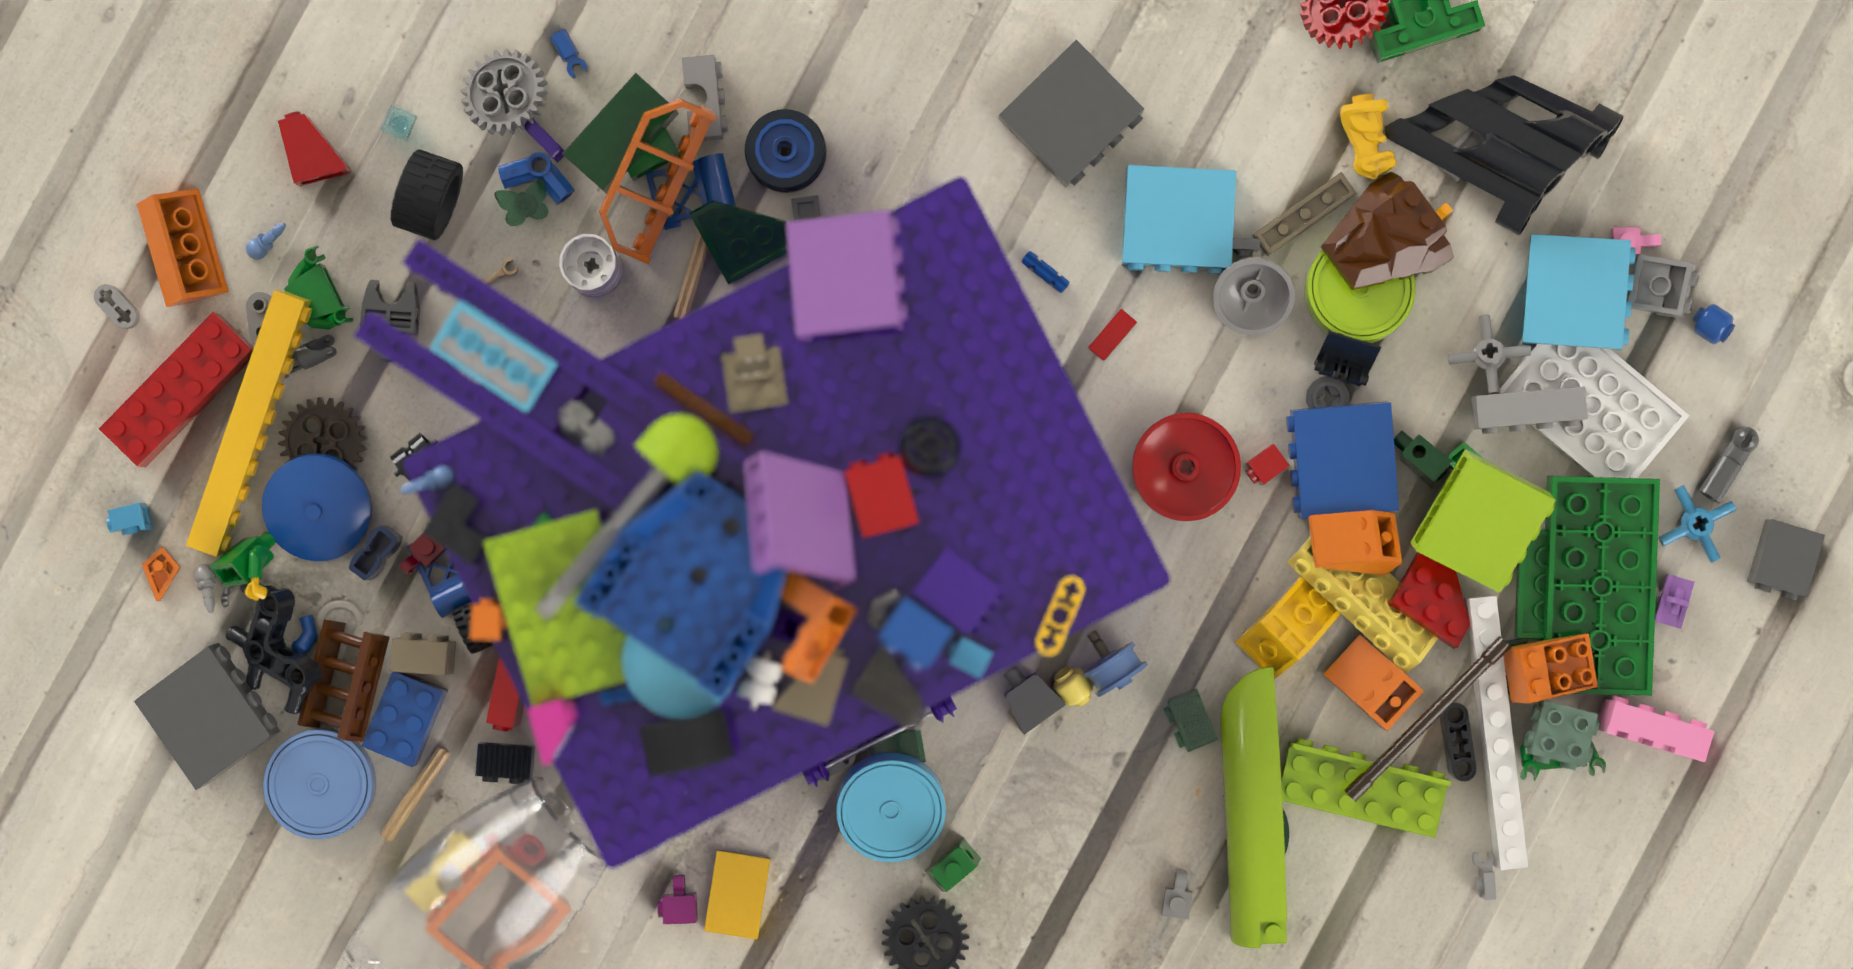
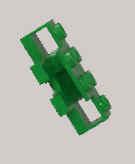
[1369,0,1486,63]

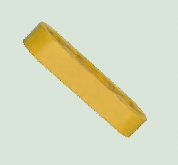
[1035,576,1085,656]

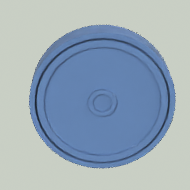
[263,729,376,839]

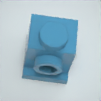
[106,503,152,536]

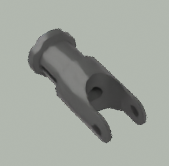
[285,335,337,379]

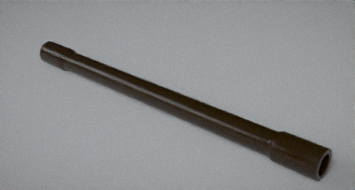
[1344,636,1511,802]

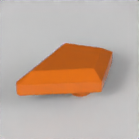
[142,547,181,601]

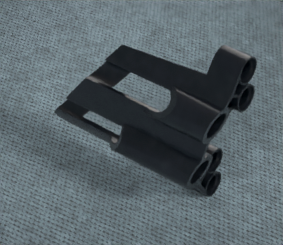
[1384,75,1624,235]

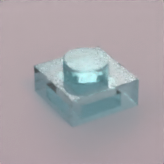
[380,105,417,141]

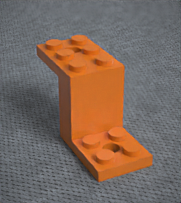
[779,569,858,684]

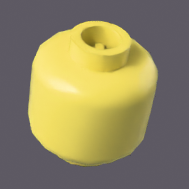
[1053,666,1093,707]

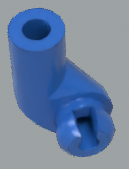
[291,615,318,654]

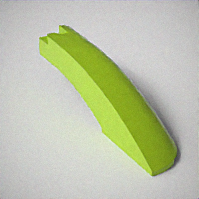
[1220,666,1287,948]

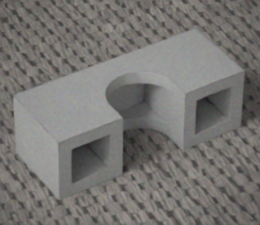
[682,55,728,141]

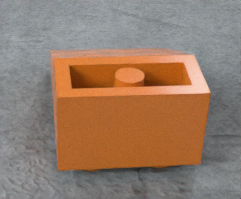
[1308,510,1402,575]
[1503,633,1598,703]
[1323,634,1424,731]

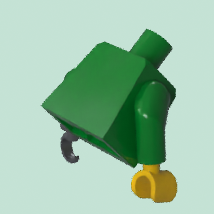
[209,531,276,607]

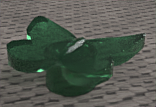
[494,179,549,226]

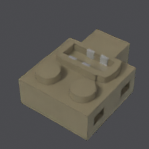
[722,334,788,413]

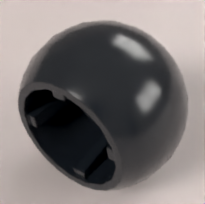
[898,415,961,478]

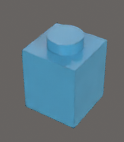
[947,636,993,679]

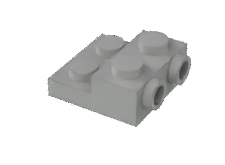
[1629,254,1699,319]

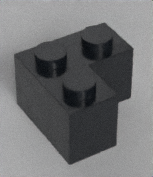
[422,483,490,564]

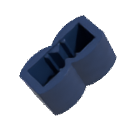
[349,525,402,580]

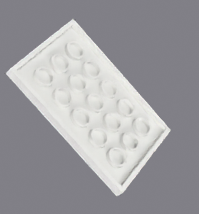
[1499,344,1690,478]

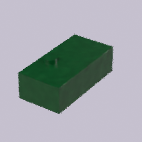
[562,73,679,194]

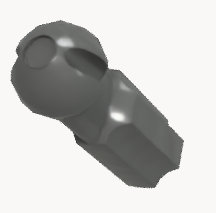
[1698,427,1759,503]

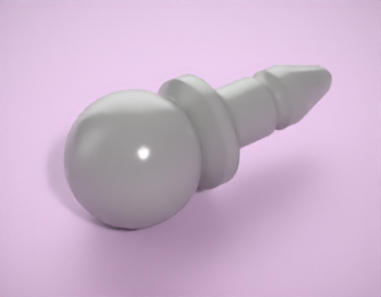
[194,564,216,613]

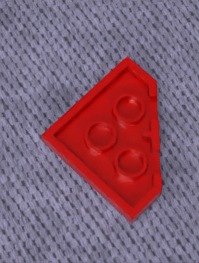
[1388,552,1470,649]

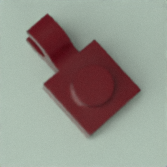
[399,533,446,576]

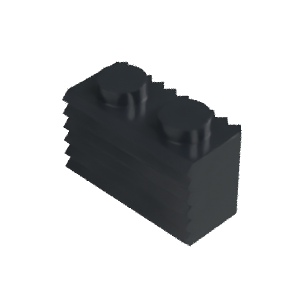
[475,742,535,784]

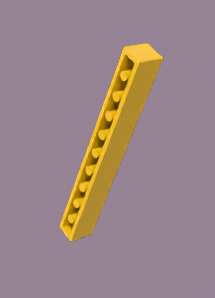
[186,290,312,557]

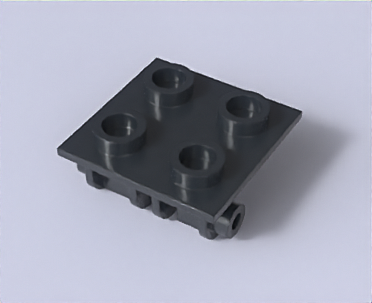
[1314,331,1381,387]

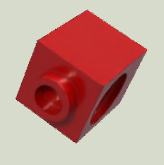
[1245,444,1290,485]

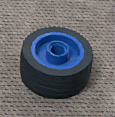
[745,109,826,193]

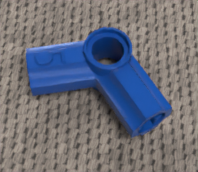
[498,152,575,205]

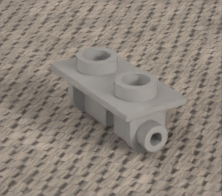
[558,400,616,457]

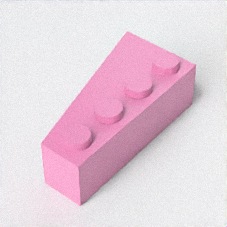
[1597,695,1714,762]

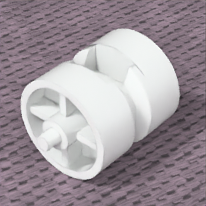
[737,651,783,709]

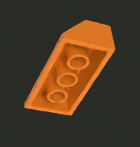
[137,189,229,307]

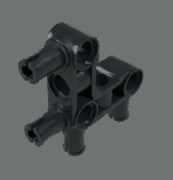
[226,581,322,714]

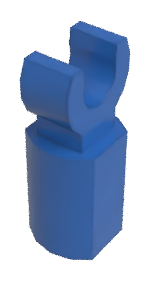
[550,29,588,79]

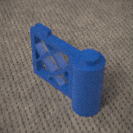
[646,153,736,230]
[407,544,472,618]

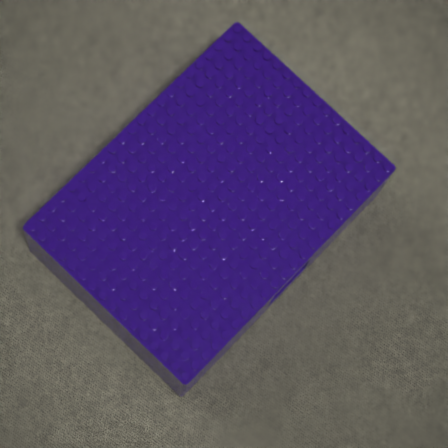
[404,177,1170,869]

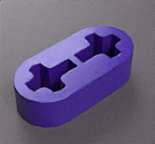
[524,118,564,163]

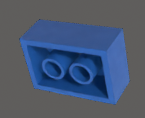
[361,672,448,767]

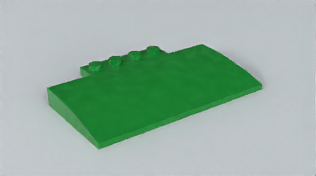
[1514,475,1660,696]

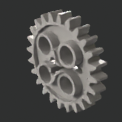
[461,49,548,136]

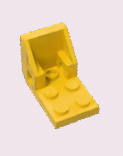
[1235,576,1341,679]

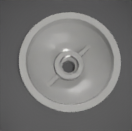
[1213,258,1295,335]

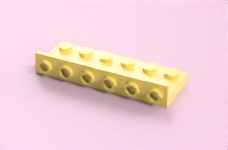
[1288,536,1438,673]

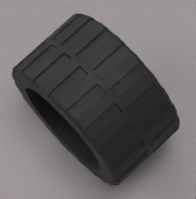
[390,149,463,241]
[639,708,735,776]

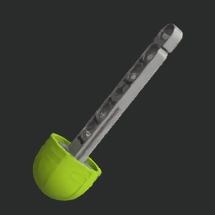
[535,414,718,620]

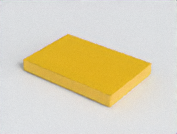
[704,850,771,940]

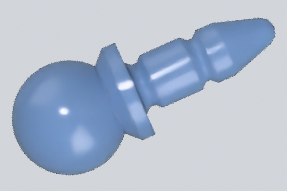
[246,223,286,260]
[400,466,454,493]

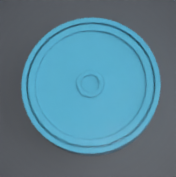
[621,615,735,718]
[836,752,946,862]

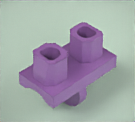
[1655,574,1695,629]

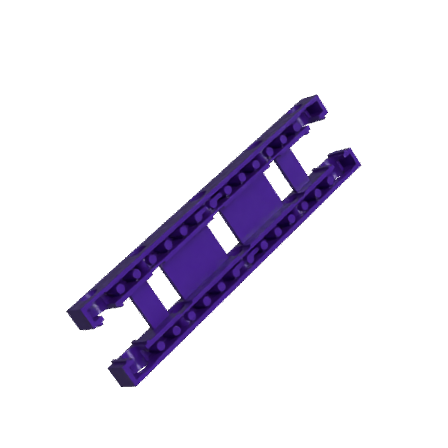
[353,239,751,519]

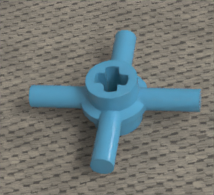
[1658,485,1736,562]

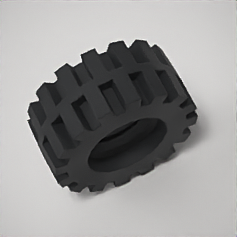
[452,602,493,654]

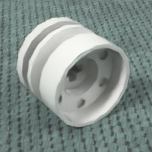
[559,234,623,297]

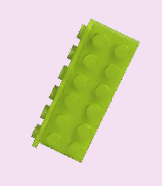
[1281,738,1452,838]

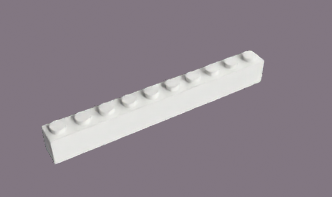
[1463,595,1528,870]

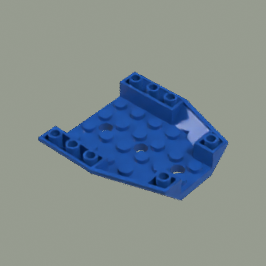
[574,471,787,700]

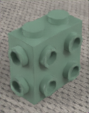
[1524,700,1600,771]

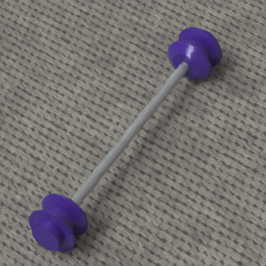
[803,697,957,787]

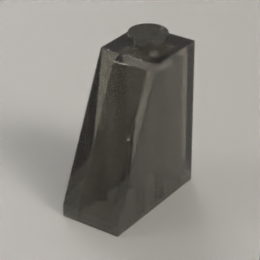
[851,645,928,730]

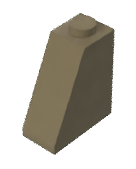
[772,648,849,726]

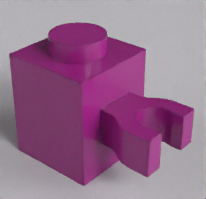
[657,875,698,924]

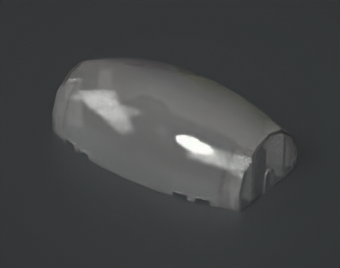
[335,777,607,969]

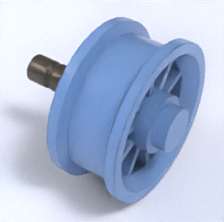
[1083,630,1148,697]

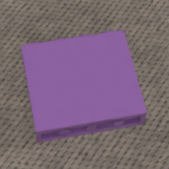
[786,210,907,341]
[745,451,856,590]

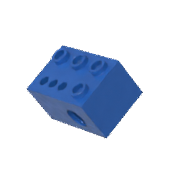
[879,596,954,671]

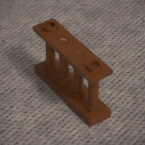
[297,619,390,742]

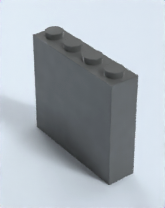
[998,39,1144,187]
[134,642,280,790]

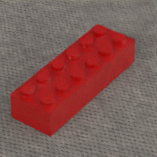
[99,312,254,467]

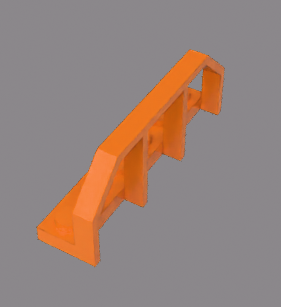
[599,99,717,265]

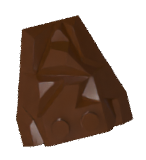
[1321,171,1454,290]

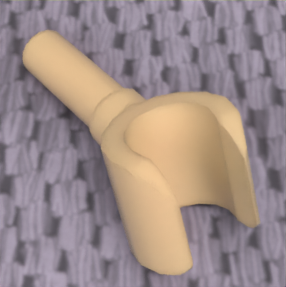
[482,259,518,284]

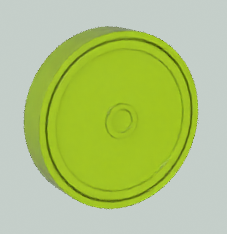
[1304,250,1416,343]

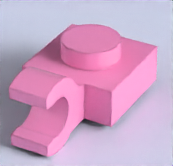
[1611,227,1661,255]

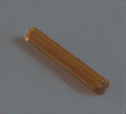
[653,372,755,446]

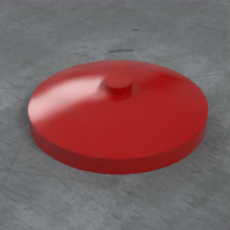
[1132,413,1241,521]

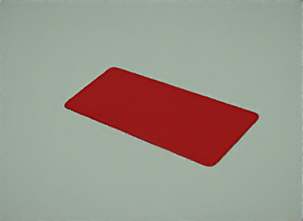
[1088,309,1137,361]

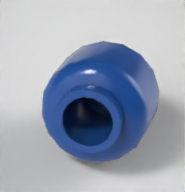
[1692,304,1736,344]

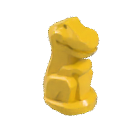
[1340,94,1397,180]

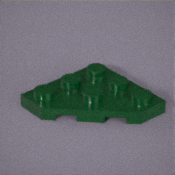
[689,200,789,285]

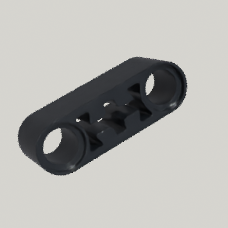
[1440,702,1477,782]

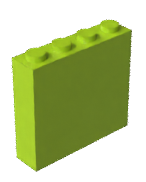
[1410,449,1556,593]

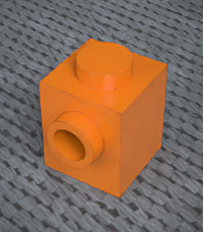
[470,598,508,641]

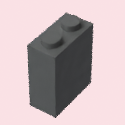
[1747,519,1825,601]

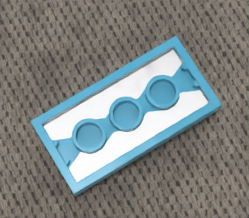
[430,299,559,413]

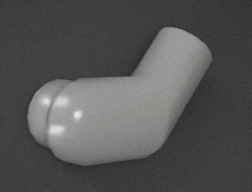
[868,588,902,628]

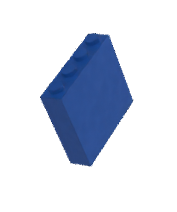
[1286,401,1399,519]

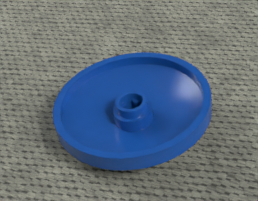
[262,454,372,561]

